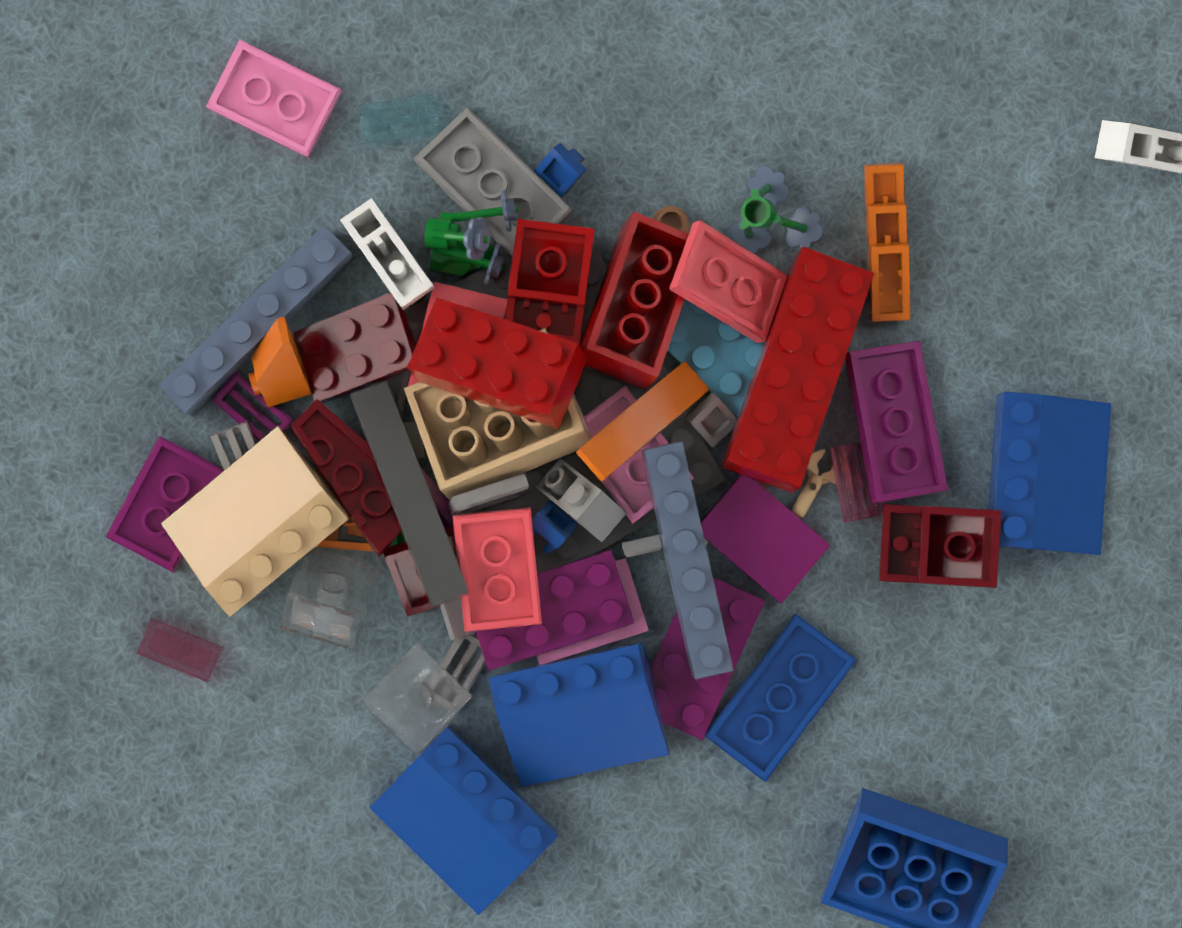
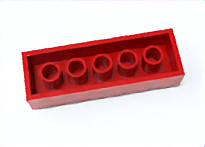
[720,246,875,493]

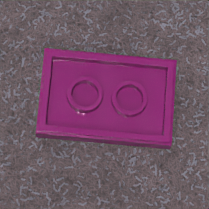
[105,436,224,572]
[700,474,831,604]

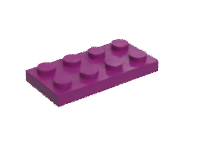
[845,341,948,504]
[475,549,635,671]
[650,577,765,740]

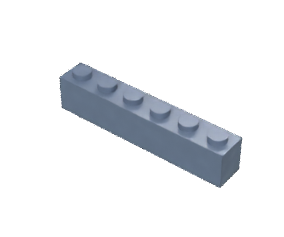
[158,225,355,416]
[641,441,734,679]

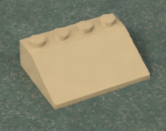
[404,328,592,500]
[161,426,350,617]

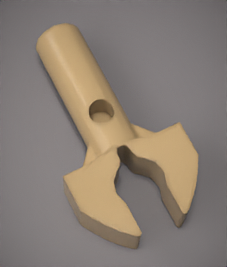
[791,449,842,518]

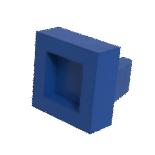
[534,143,587,198]
[532,500,579,553]

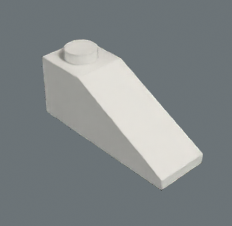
[1095,120,1182,174]
[340,198,435,310]

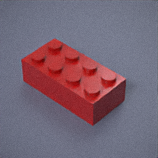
[580,211,689,389]
[407,297,588,429]

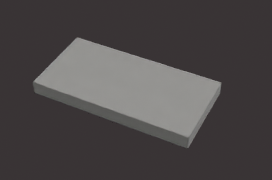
[413,107,573,258]

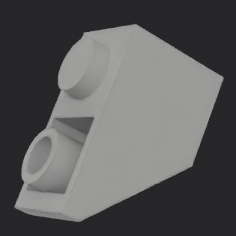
[536,458,627,542]

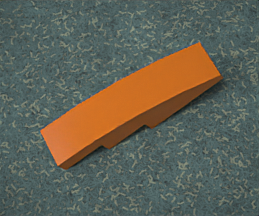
[864,162,910,322]
[576,361,710,482]

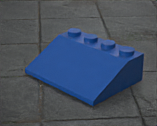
[988,392,1111,555]
[488,642,670,787]
[369,725,559,915]
[821,788,1008,928]

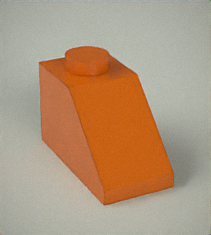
[248,317,311,407]

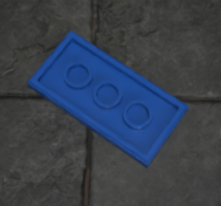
[705,614,857,782]

